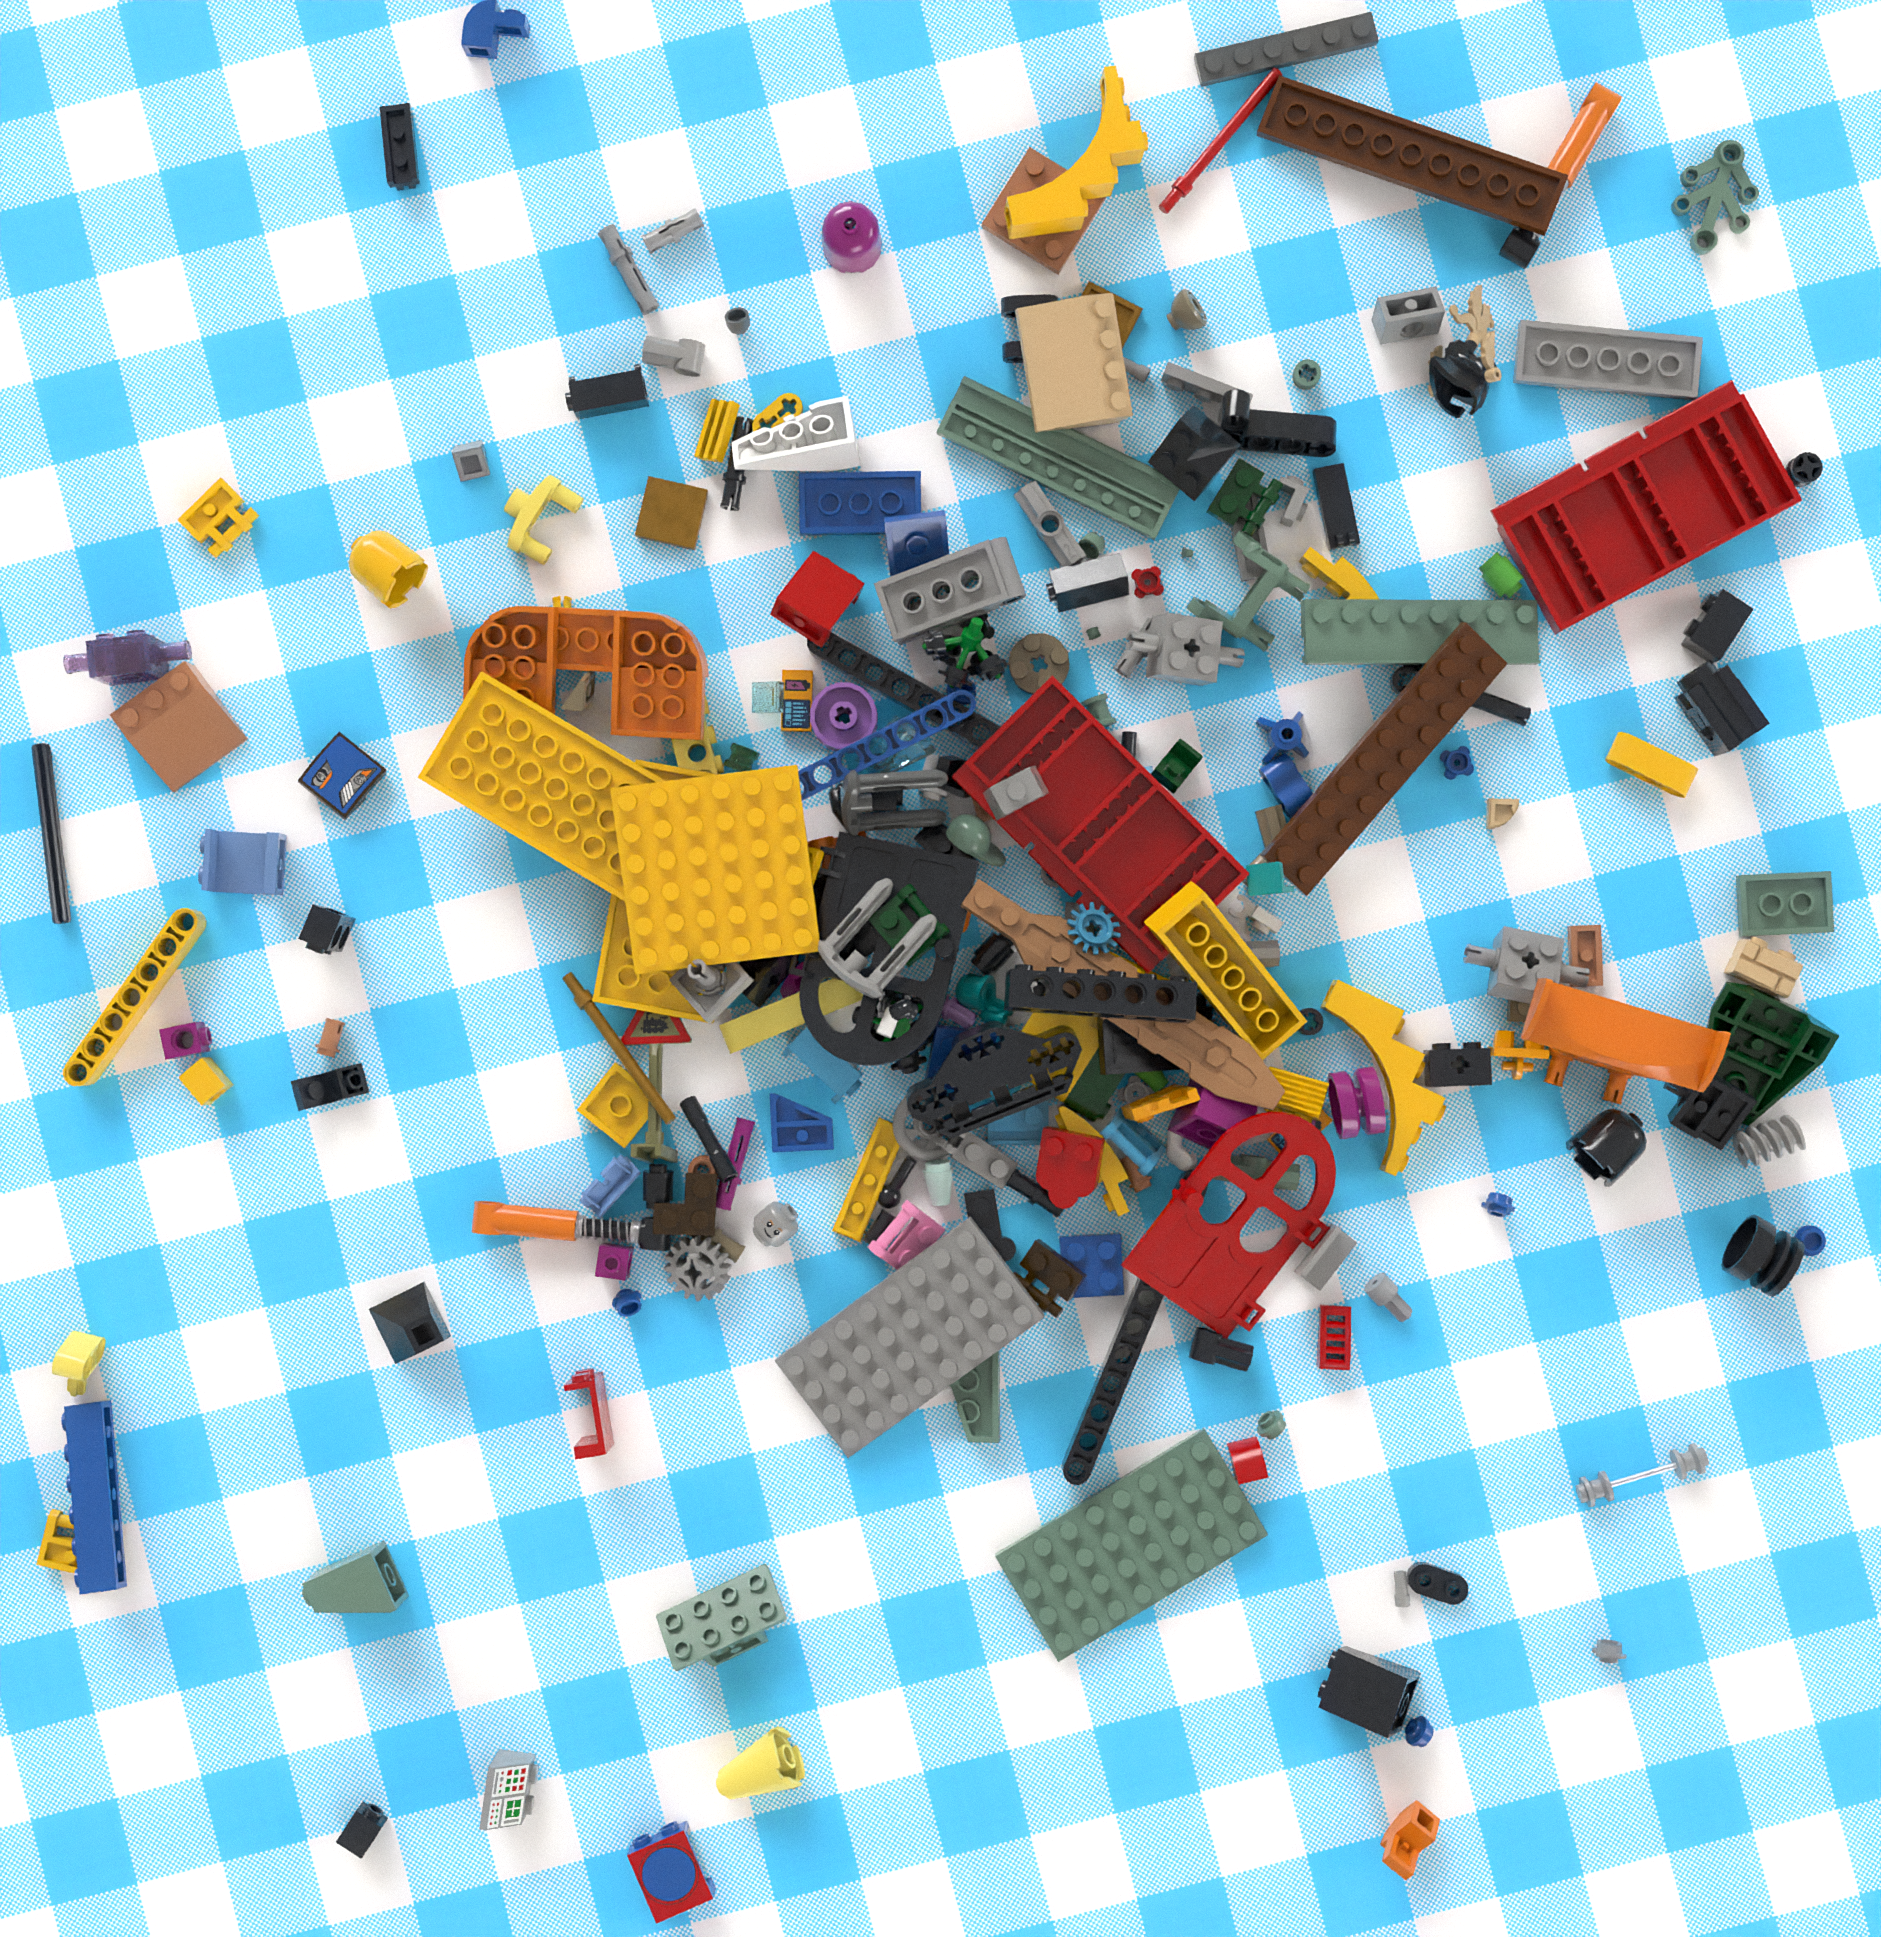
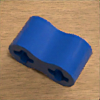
[1259,753,1313,818]

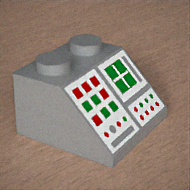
[479,1749,539,1831]

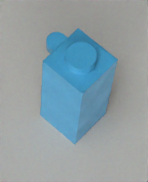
[782,1026,863,1104]

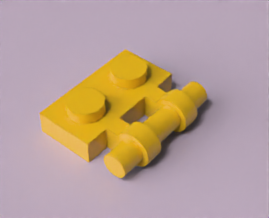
[177,477,260,558]

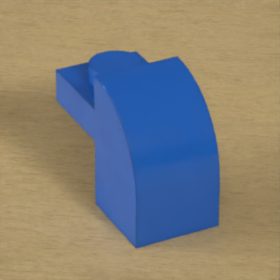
[461,0,530,59]

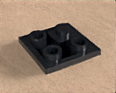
[368,1281,451,1364]

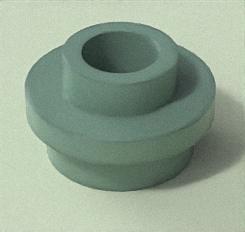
[1257,1410,1286,1440]

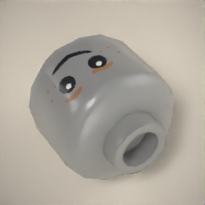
[753,1201,798,1247]

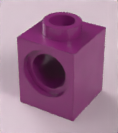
[159,1022,212,1060]
[595,1242,634,1281]

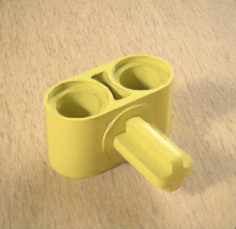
[52,1331,106,1397]

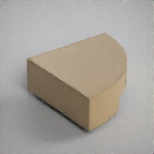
[1486,798,1519,829]

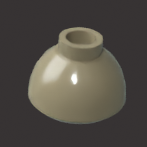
[1166,289,1207,330]

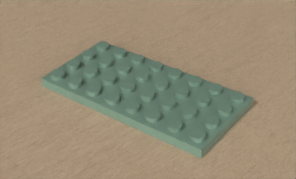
[995,1428,1268,1662]

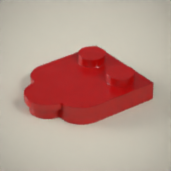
[1036,1126,1105,1209]

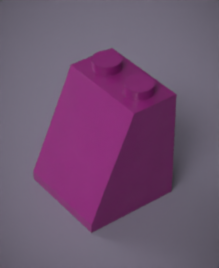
[1168,1078,1258,1150]

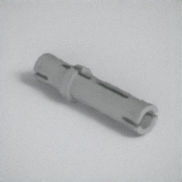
[598,224,660,315]

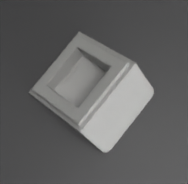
[452,440,490,482]

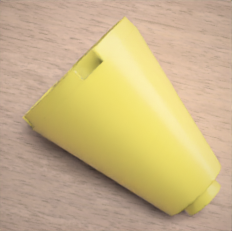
[716,1726,805,1800]

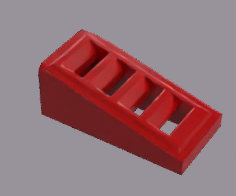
[1316,1304,1351,1370]

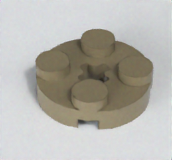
[1008,633,1070,695]

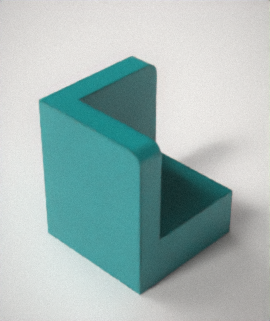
[1246,862,1295,896]

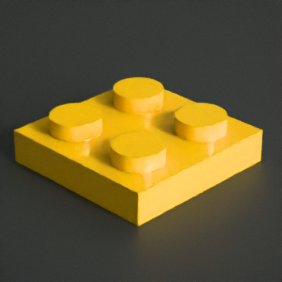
[577,1062,648,1148]

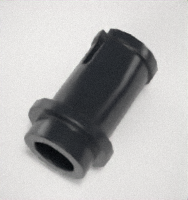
[863,1209,896,1244]

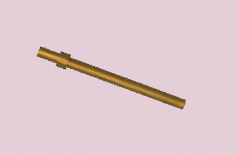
[562,972,676,1125]

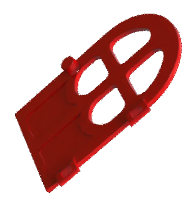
[1121,1112,1336,1338]

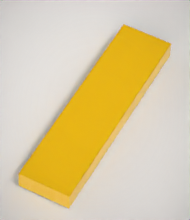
[832,1117,900,1242]

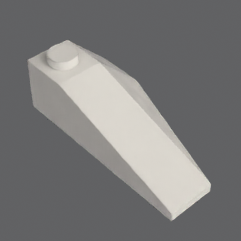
[731,396,861,472]

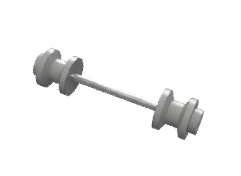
[1575,1443,1709,1507]

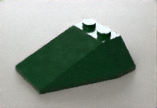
[1707,982,1839,1126]

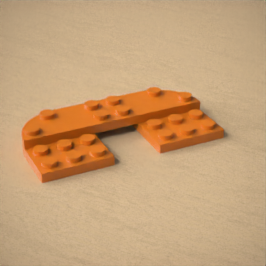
[463,606,709,740]

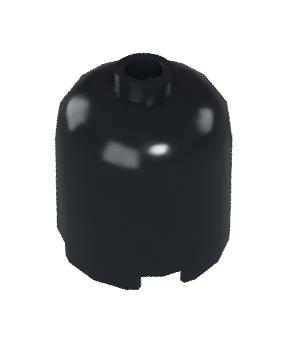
[1566,1108,1647,1187]

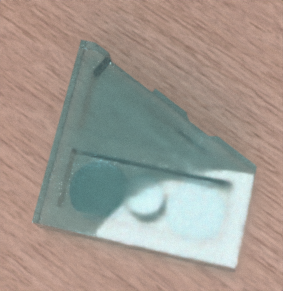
[855,715,936,774]

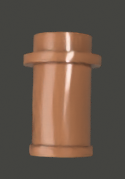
[315,1018,345,1058]
[1119,1157,1152,1193]

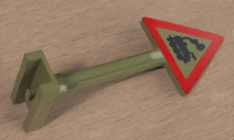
[621,1010,692,1164]

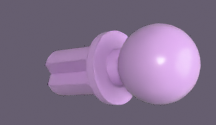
[942,994,976,1029]

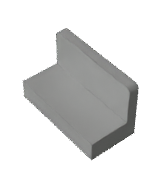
[1295,1223,1357,1291]

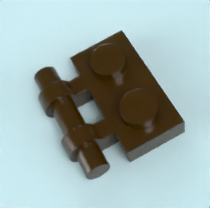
[1014,1239,1087,1318]

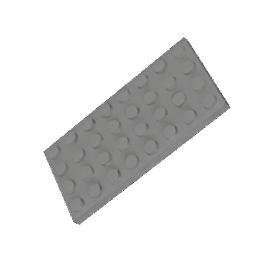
[774,1216,1045,1458]

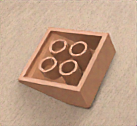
[110,661,248,793]

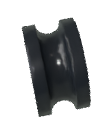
[1297,1008,1324,1035]

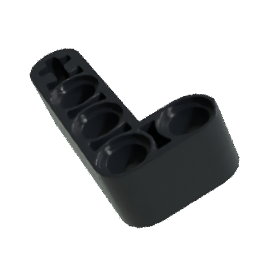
[1218,389,1337,457]

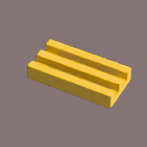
[694,398,740,463]

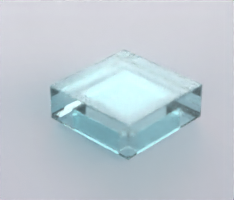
[752,681,784,714]

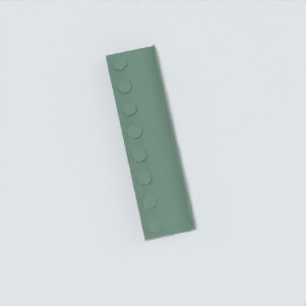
[936,376,1180,541]
[1300,599,1541,665]

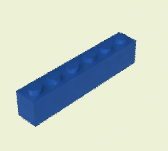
[61,1400,127,1595]

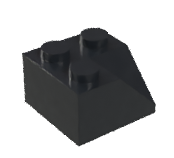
[1148,405,1241,501]

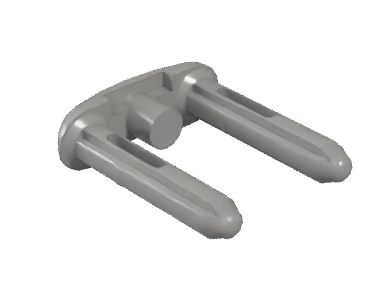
[818,878,937,998]

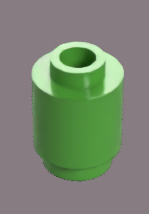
[1478,552,1524,598]

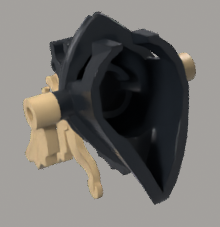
[1428,285,1502,418]

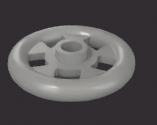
[893,1088,961,1161]

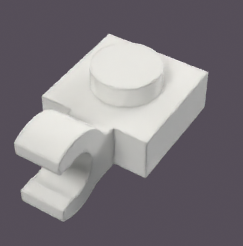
[1228,894,1284,935]

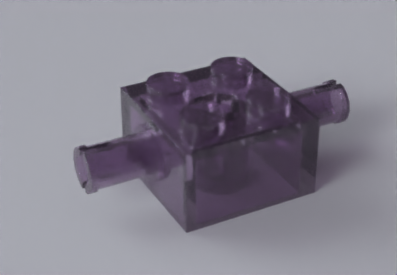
[63,630,192,686]

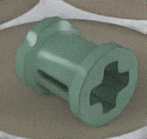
[1081,693,1117,728]

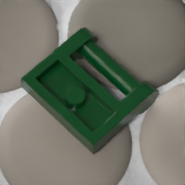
[868,884,950,968]

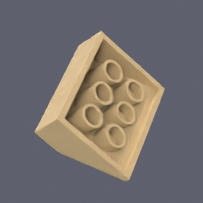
[1015,293,1133,433]

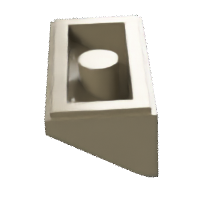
[561,671,596,712]

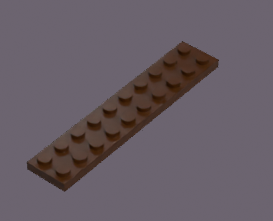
[1257,75,1568,236]
[1260,622,1508,896]

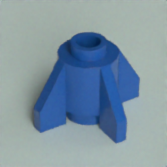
[1256,711,1309,764]

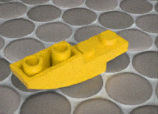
[1298,547,1379,599]
[1054,1105,1130,1217]

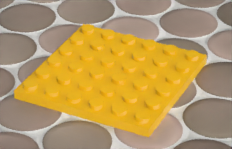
[610,765,820,974]

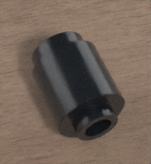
[970,932,1015,975]
[643,1164,674,1209]

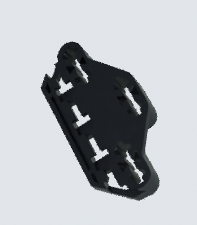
[906,1020,1082,1138]

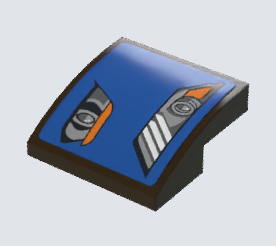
[298,732,387,820]

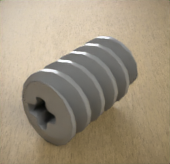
[1733,1115,1806,1168]

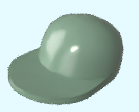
[946,814,1006,867]

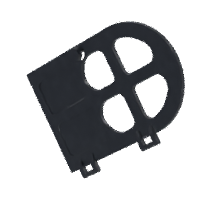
[788,831,980,1066]

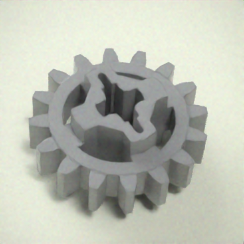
[664,1235,732,1301]

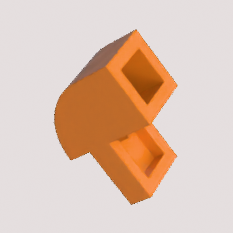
[1380,1800,1440,1880]

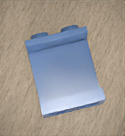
[198,829,287,896]

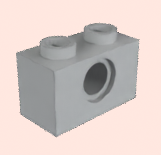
[1372,286,1445,345]

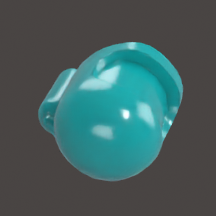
[955,973,1014,1025]

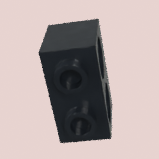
[298,904,356,955]

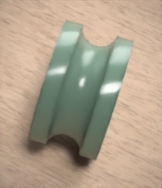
[1292,359,1321,390]

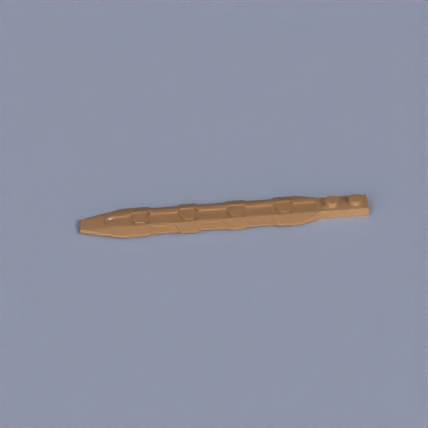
[960,879,1285,1110]

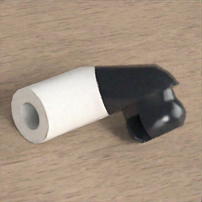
[877,999,919,1038]

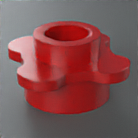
[1131,566,1164,599]

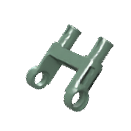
[1187,530,1311,652]

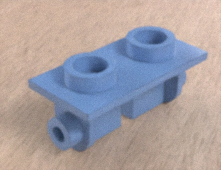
[579,1154,641,1218]

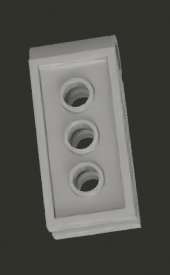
[874,537,1026,645]

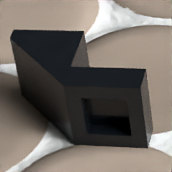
[291,1063,369,1111]

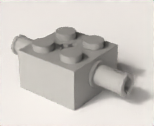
[1125,612,1245,686]
[1463,926,1590,1004]

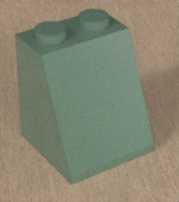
[302,1540,409,1613]

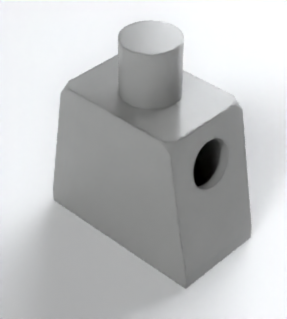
[983,766,1049,821]

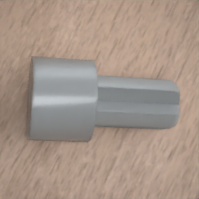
[1364,1272,1412,1322]

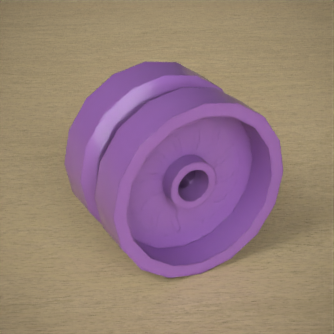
[810,682,878,753]

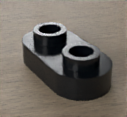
[1406,1562,1468,1605]

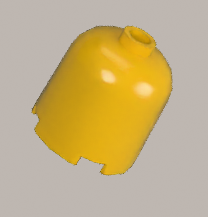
[348,530,429,609]

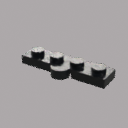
[964,1188,1016,1263]

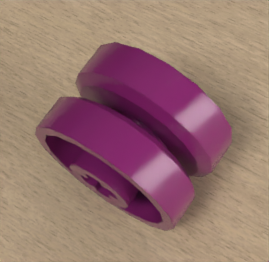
[1327,1066,1386,1140]

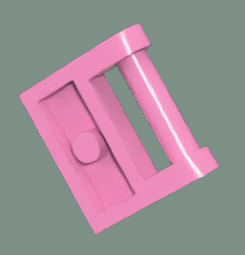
[868,1200,945,1270]

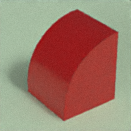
[1227,1436,1269,1485]

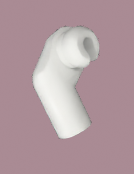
[1166,1129,1198,1171]

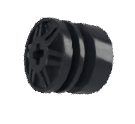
[1721,1215,1805,1297]

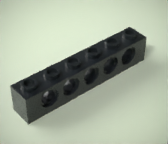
[1004,964,1197,1024]

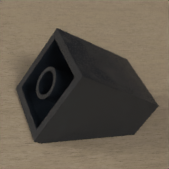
[1318,1646,1421,1738]

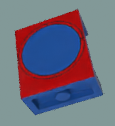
[627,1821,716,1924]

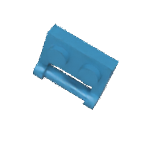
[1099,1105,1166,1177]

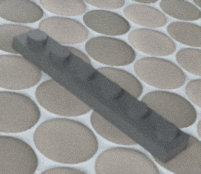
[1194,12,1379,87]

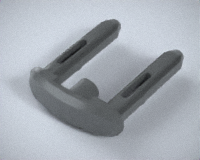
[840,769,948,837]

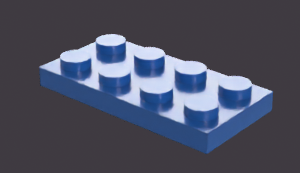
[799,471,921,536]

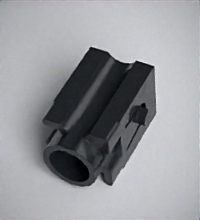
[1674,660,1770,757]

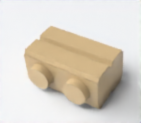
[1724,936,1803,999]

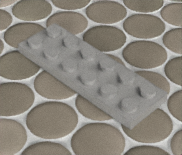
[1513,320,1703,400]

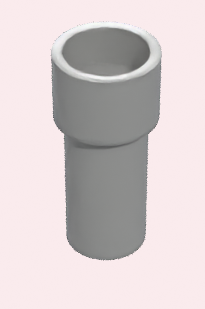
[1124,357,1151,383]
[1394,1570,1411,1607]

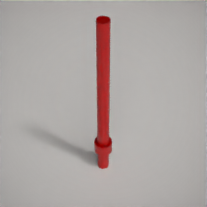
[1158,67,1282,214]

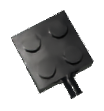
[1663,1074,1757,1151]

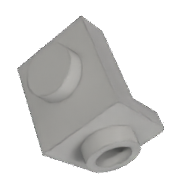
[1279,476,1309,528]

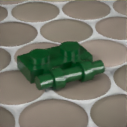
[1206,458,1283,537]

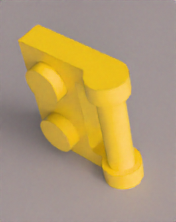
[36,1509,77,1573]

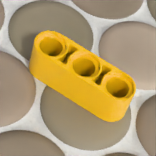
[1605,732,1699,798]

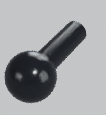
[878,1156,917,1209]

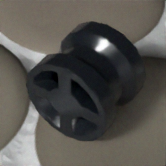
[1785,452,1823,487]

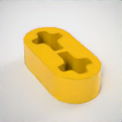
[752,393,803,432]

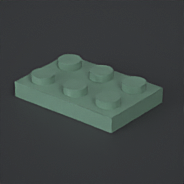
[1736,871,1834,937]

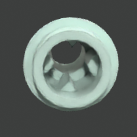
[923,1159,953,1206]

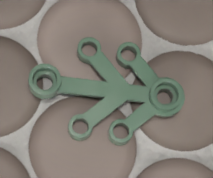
[1671,140,1759,255]

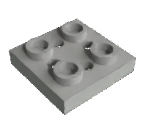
[669,959,754,1024]

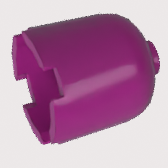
[822,201,882,273]

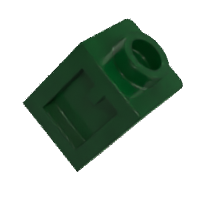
[1151,739,1203,794]

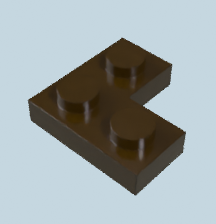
[652,1173,717,1236]

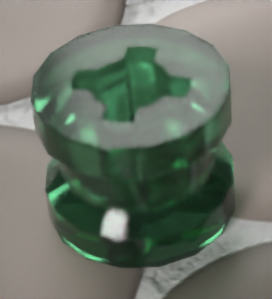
[723,743,760,772]

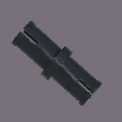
[1006,1169,1064,1218]

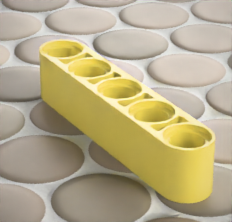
[719,978,863,1054]

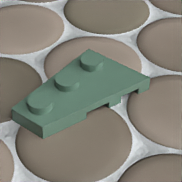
[950,1350,1000,1443]

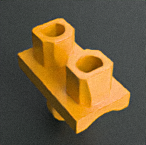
[1488,1030,1550,1080]

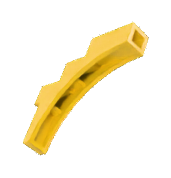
[1004,65,1148,239]
[1320,979,1446,1176]

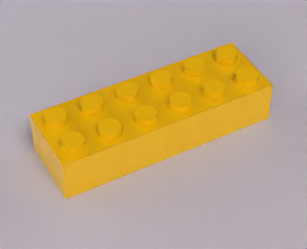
[1144,881,1308,1061]

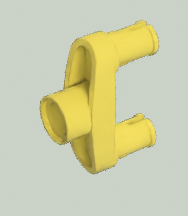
[504,474,584,565]

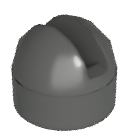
[725,307,750,335]

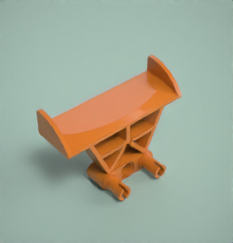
[1521,978,1731,1105]

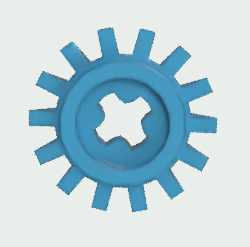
[1067,902,1121,955]

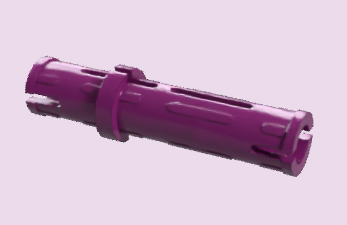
[716,1117,756,1211]

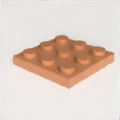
[981,147,1106,275]

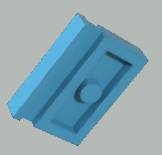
[987,1100,1049,1145]

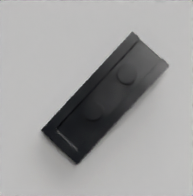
[379,103,420,191]
[1312,463,1360,551]

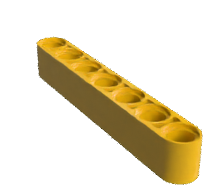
[63,908,207,1086]

